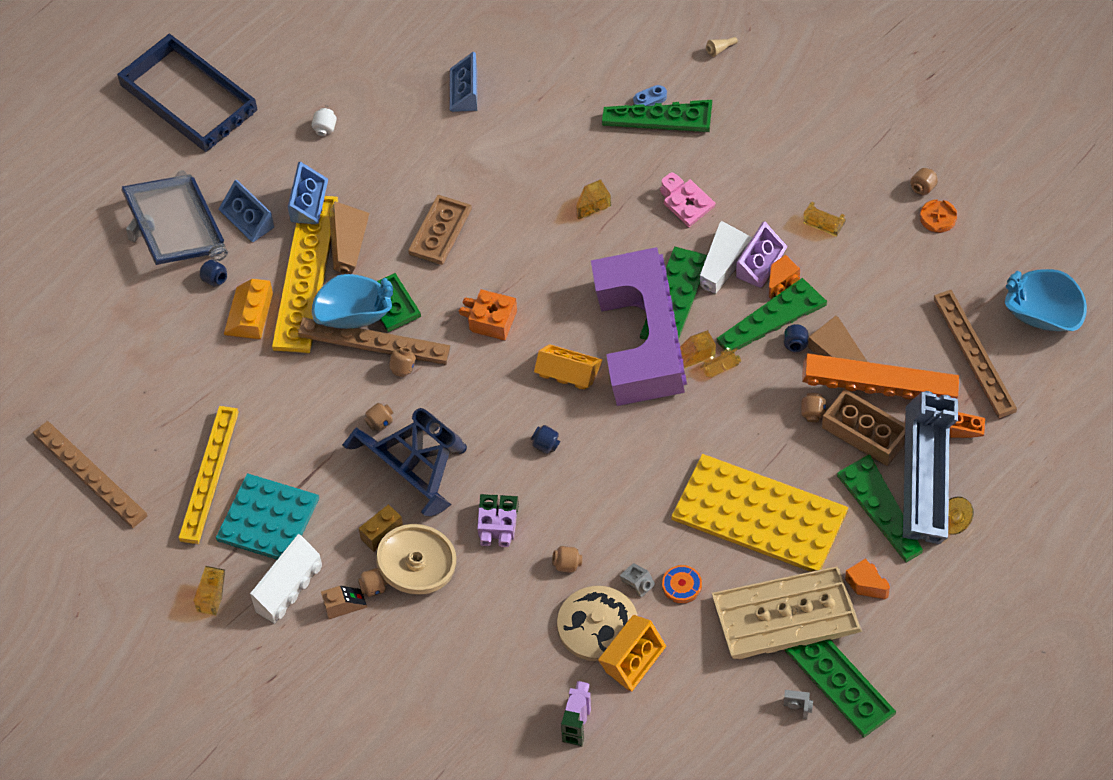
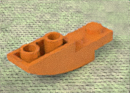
[905,412,985,438]

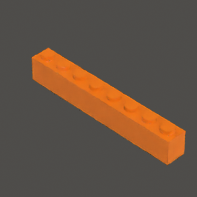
[802,353,959,399]

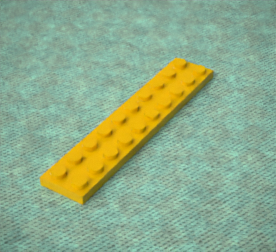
[272,196,338,353]

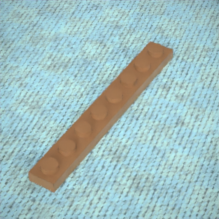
[934,290,1017,418]
[298,318,450,365]
[33,421,147,528]

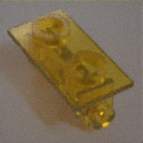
[700,348,741,378]

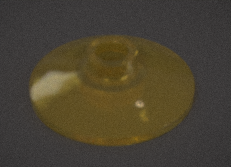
[948,497,974,535]

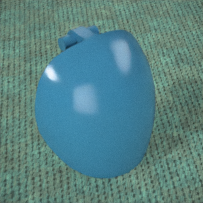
[1005,269,1087,332]
[312,274,393,329]

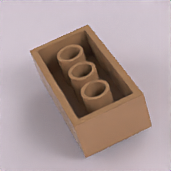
[822,389,905,466]

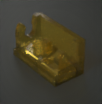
[803,202,846,237]

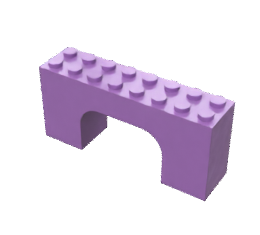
[591,247,687,406]

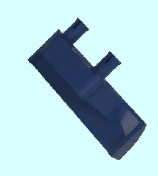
[342,408,467,516]

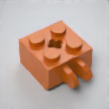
[458,289,517,341]

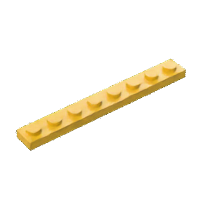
[179,406,239,544]

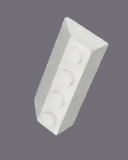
[250,534,322,624]

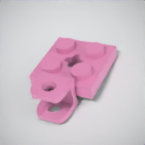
[660,172,716,228]

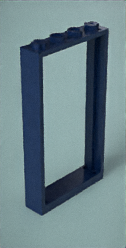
[117,33,258,152]

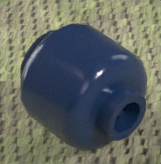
[199,260,227,287]
[783,324,809,352]
[530,425,561,454]

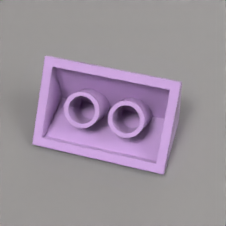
[736,221,788,288]

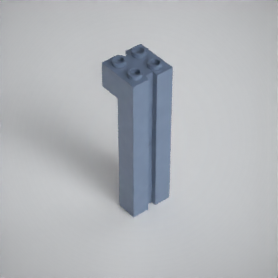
[903,391,958,544]

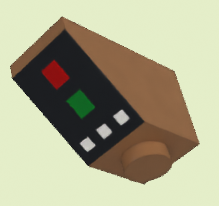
[321,586,367,619]

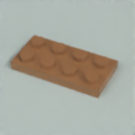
[408,195,472,265]

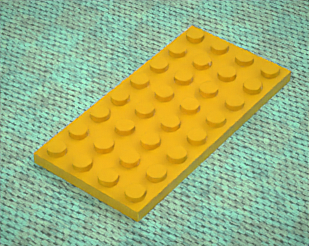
[672,454,848,572]

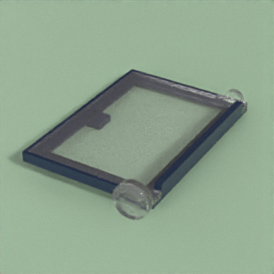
[121,171,228,265]

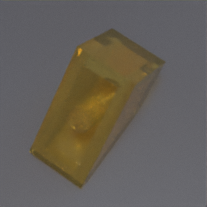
[680,330,716,368]

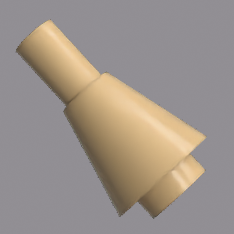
[706,37,738,57]

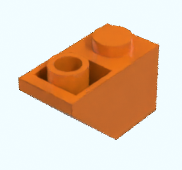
[769,255,800,299]
[845,558,890,599]

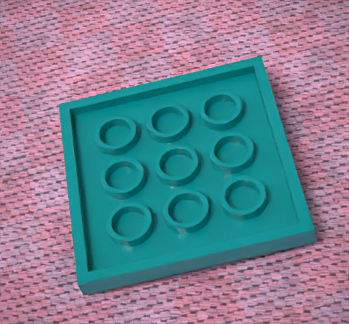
[216,473,320,560]

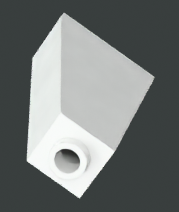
[700,221,753,294]

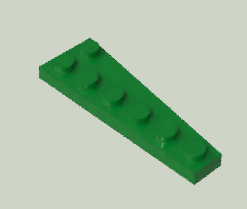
[602,100,712,132]
[717,278,827,354]
[837,454,923,563]

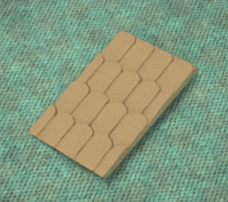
[712,566,862,659]

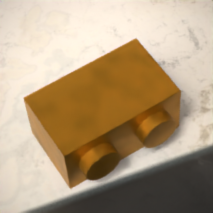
[359,504,403,552]

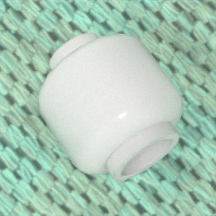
[311,108,337,136]

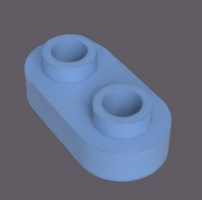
[633,85,667,106]

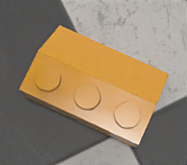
[224,279,273,339]
[534,344,603,389]
[598,615,667,692]

